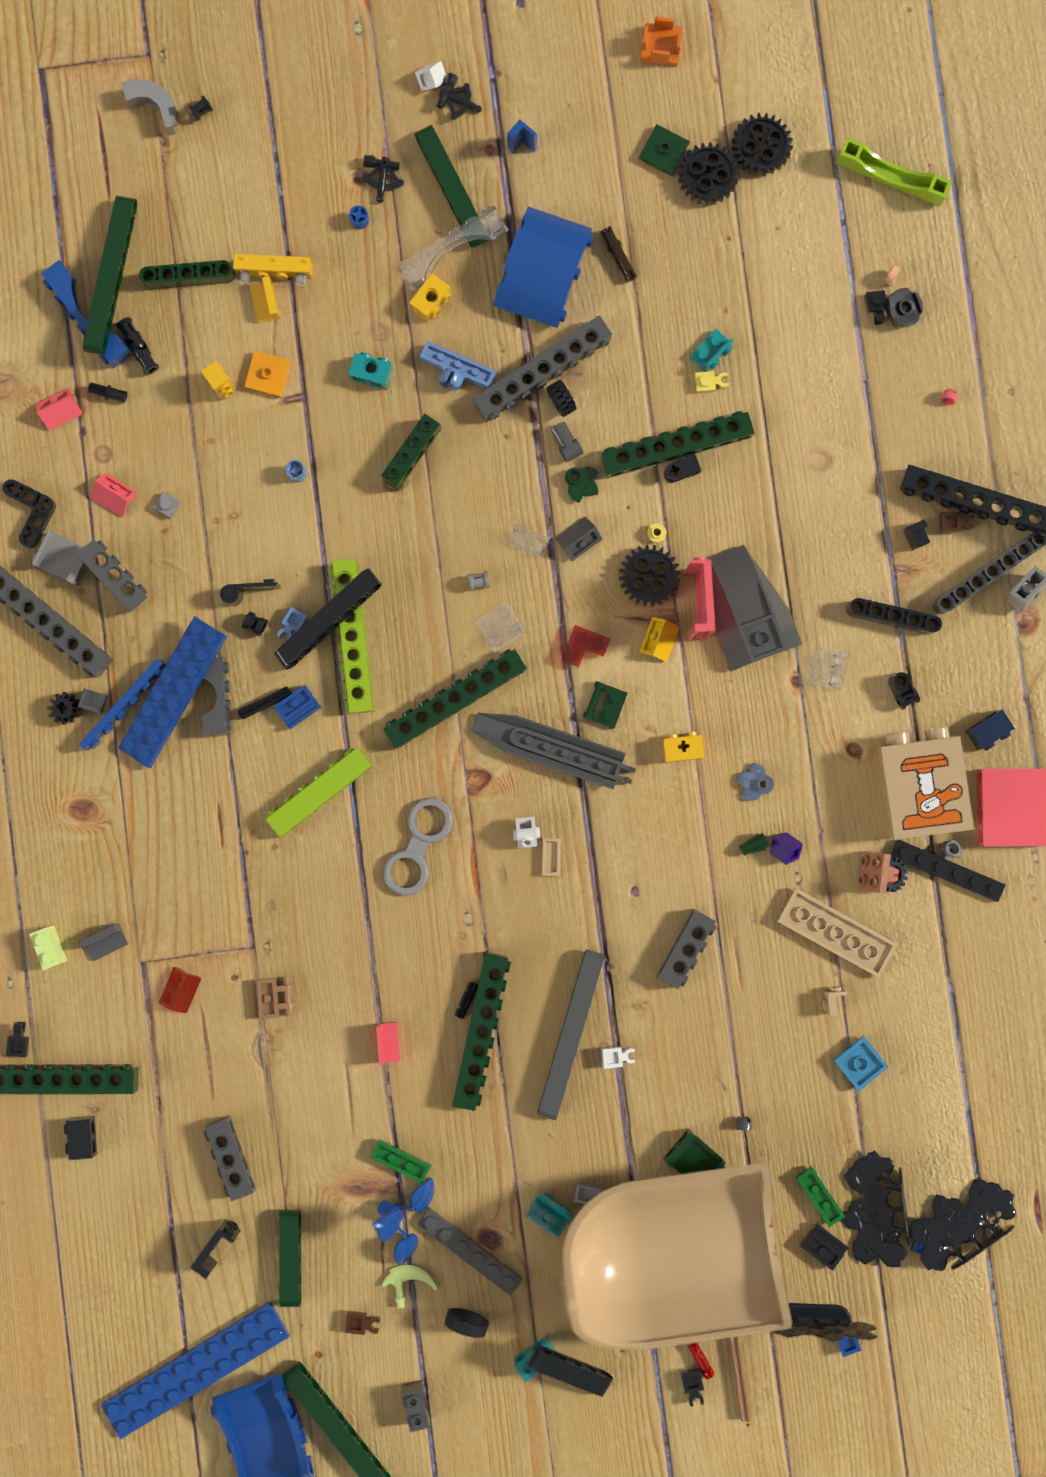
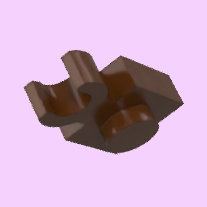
[940,512,975,533]
[345,1311,380,1335]

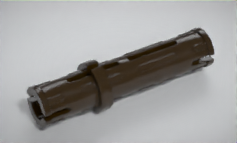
[600,226,637,283]

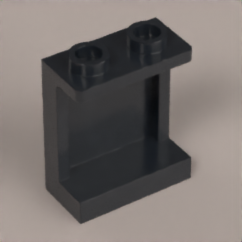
[190,1219,241,1279]

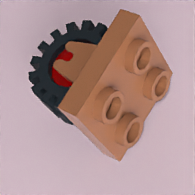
[858,851,908,893]

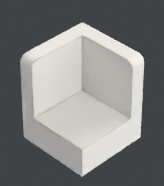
[415,61,446,91]

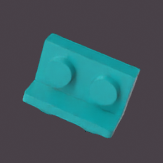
[689,329,734,372]

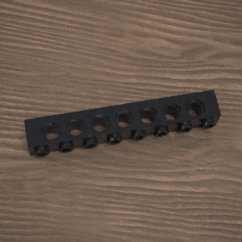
[899,464,1046,537]

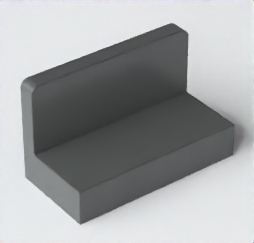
[555,517,602,561]
[79,923,128,961]

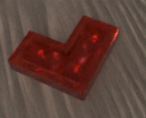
[561,625,610,668]

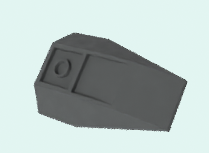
[708,545,803,671]

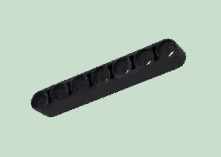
[274,568,382,670]

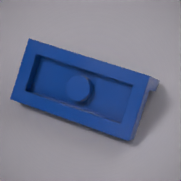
[507,119,537,154]

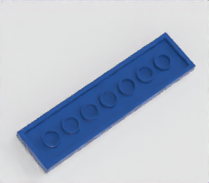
[118,616,228,768]

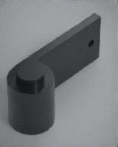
[220,579,281,606]

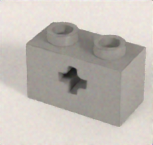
[1008,566,1046,613]

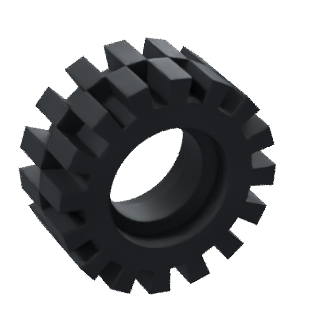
[546,379,577,417]

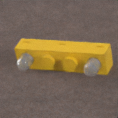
[233,254,312,288]

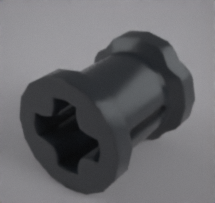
[188,95,213,121]

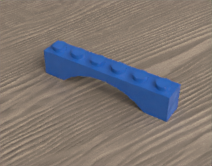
[41,260,132,368]

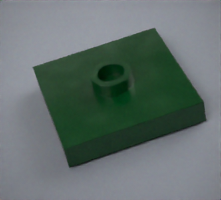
[639,124,690,176]

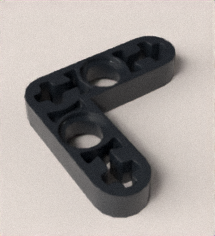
[2,479,56,548]

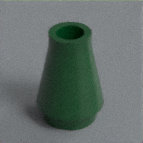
[739,833,769,856]

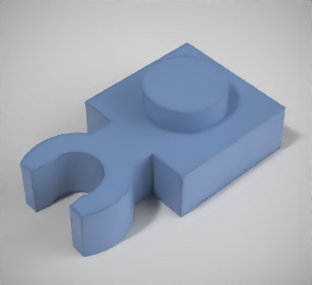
[277,607,308,641]

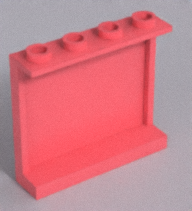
[683,557,715,641]
[976,769,1046,846]

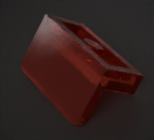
[159,967,201,1013]

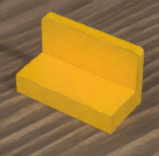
[250,276,280,323]
[640,617,679,662]

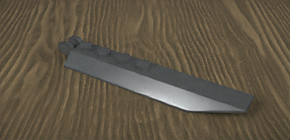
[471,713,636,789]

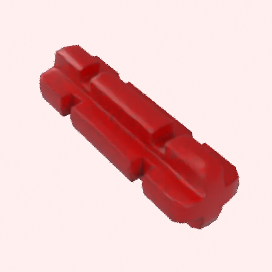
[688,1342,715,1380]

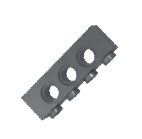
[76,539,148,612]
[657,909,716,989]
[204,1116,256,1201]

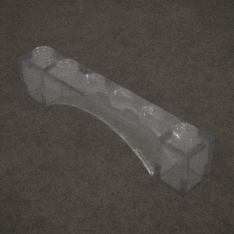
[397,206,509,291]

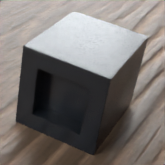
[903,519,930,551]

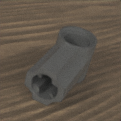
[550,421,584,463]

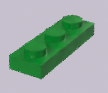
[370,1139,431,1183]
[796,1166,845,1228]

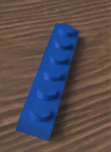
[79,659,166,750]

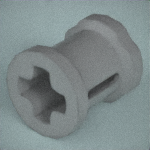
[468,571,490,591]

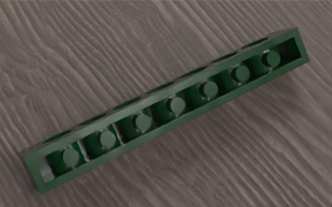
[601,411,755,479]
[383,649,527,749]
[452,951,511,1111]
[0,1064,138,1094]

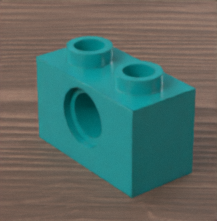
[348,352,393,390]

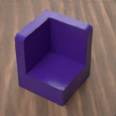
[770,832,803,865]

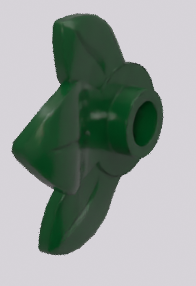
[565,466,599,503]

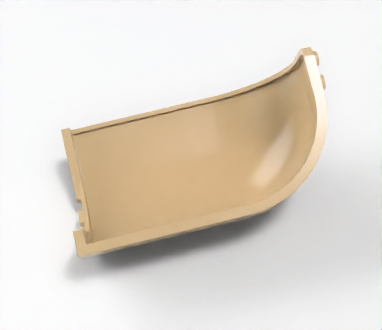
[560,1162,792,1350]

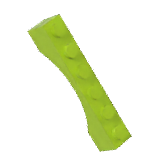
[835,137,953,207]

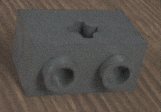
[401,1380,431,1432]

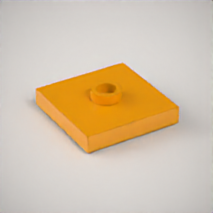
[244,351,292,398]

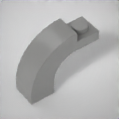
[121,79,179,136]

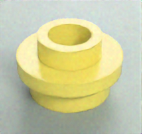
[647,523,666,543]

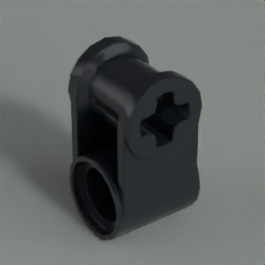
[664,453,702,483]
[888,672,920,710]

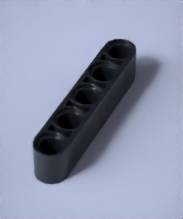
[846,598,942,634]
[528,1345,613,1397]

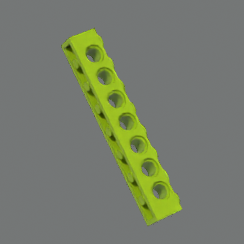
[330,558,374,714]

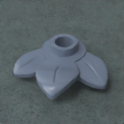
[736,763,774,801]

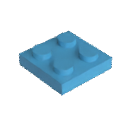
[833,1035,888,1091]

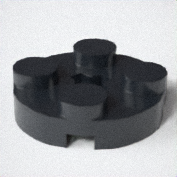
[885,288,923,328]

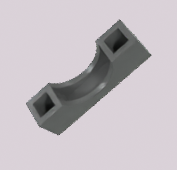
[202,657,232,736]

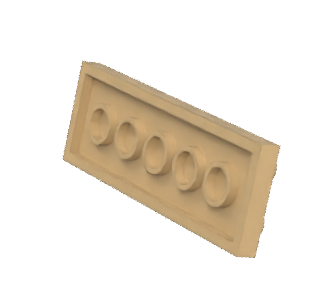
[777,888,898,978]

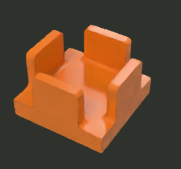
[640,16,682,67]

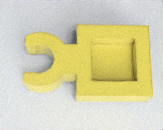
[695,371,729,393]

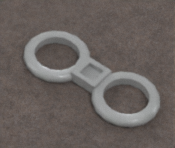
[383,798,453,896]

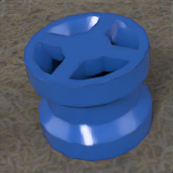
[349,205,369,229]

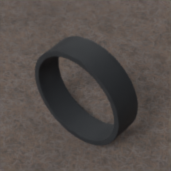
[444,1308,489,1338]

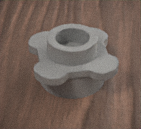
[940,840,963,861]

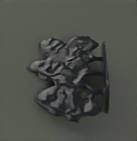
[841,1151,911,1267]
[909,1179,1016,1271]
[772,1303,878,1342]

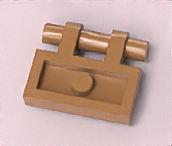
[256,977,294,1019]

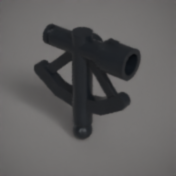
[436,73,482,120]
[363,155,404,203]

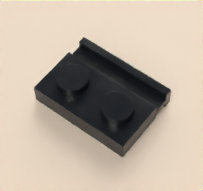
[800,1223,849,1271]

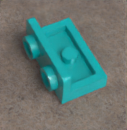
[525,1193,573,1238]

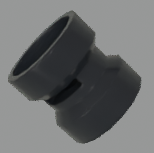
[242,611,268,637]

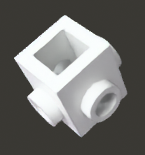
[512,817,540,848]

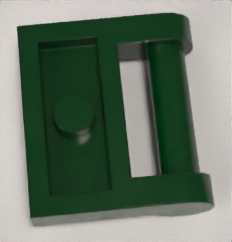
[582,681,628,729]

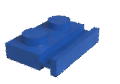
[274,685,322,730]

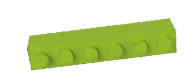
[266,747,373,837]

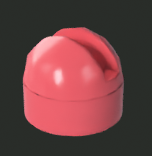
[940,389,957,405]

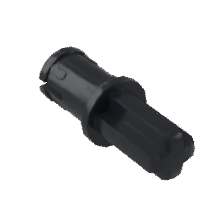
[88,382,128,403]

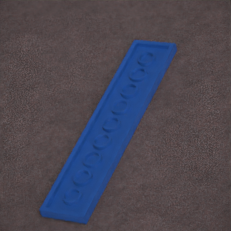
[101,1301,290,1439]

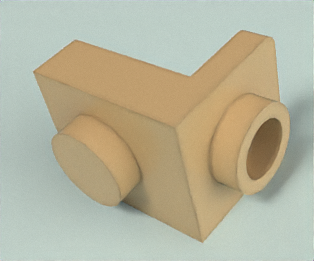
[822,986,847,1016]

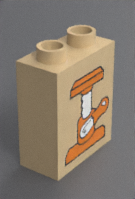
[878,727,974,840]

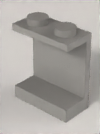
[32,530,88,586]

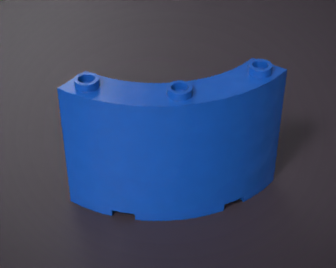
[493,206,594,328]
[210,1373,315,1477]

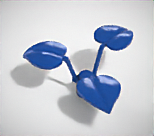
[372,1178,434,1265]

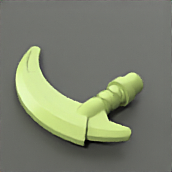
[382,1265,437,1308]

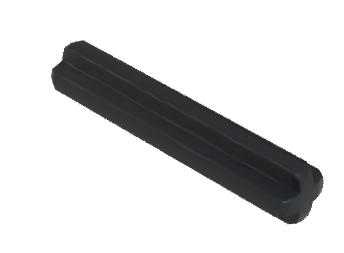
[238,686,292,719]

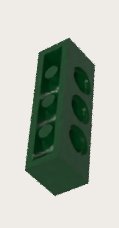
[381,413,441,491]

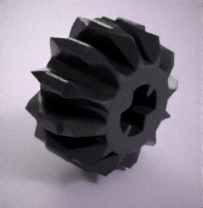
[47,692,82,725]

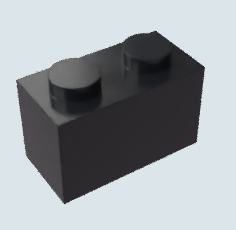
[64,1116,97,1160]

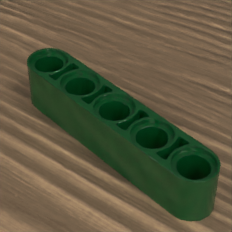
[139,260,235,289]
[279,1210,301,1307]

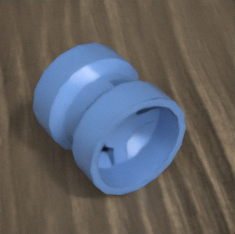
[285,460,307,482]

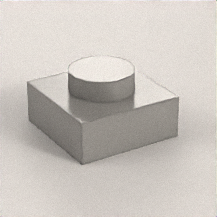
[153,492,181,518]

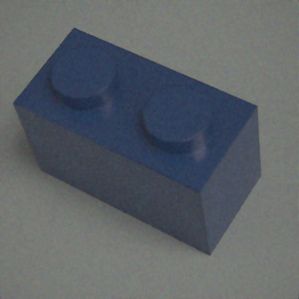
[965,709,1015,751]

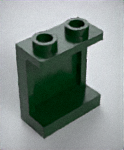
[663,1128,726,1175]

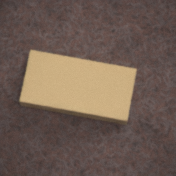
[541,837,561,876]

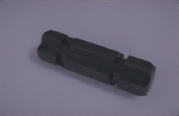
[455,981,478,1019]

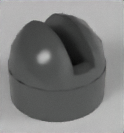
[737,1116,752,1130]

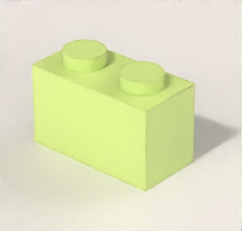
[29,926,67,970]

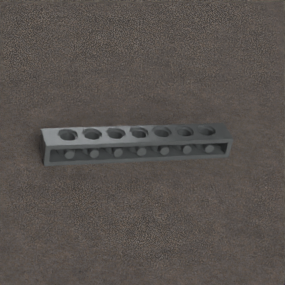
[473,315,612,422]
[0,566,114,677]

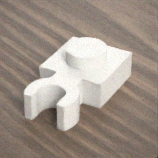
[601,1046,636,1069]

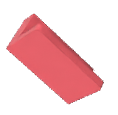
[35,388,82,430]
[91,473,137,517]
[376,1022,400,1065]

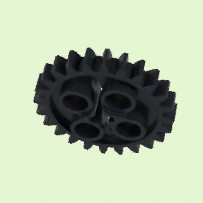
[731,113,793,176]
[678,142,740,205]
[619,544,681,607]

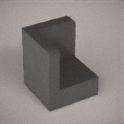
[78,689,108,714]

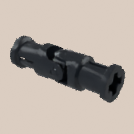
[116,317,159,375]

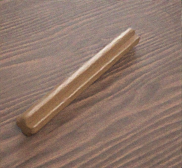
[729,1336,751,1422]

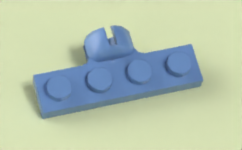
[419,341,496,391]

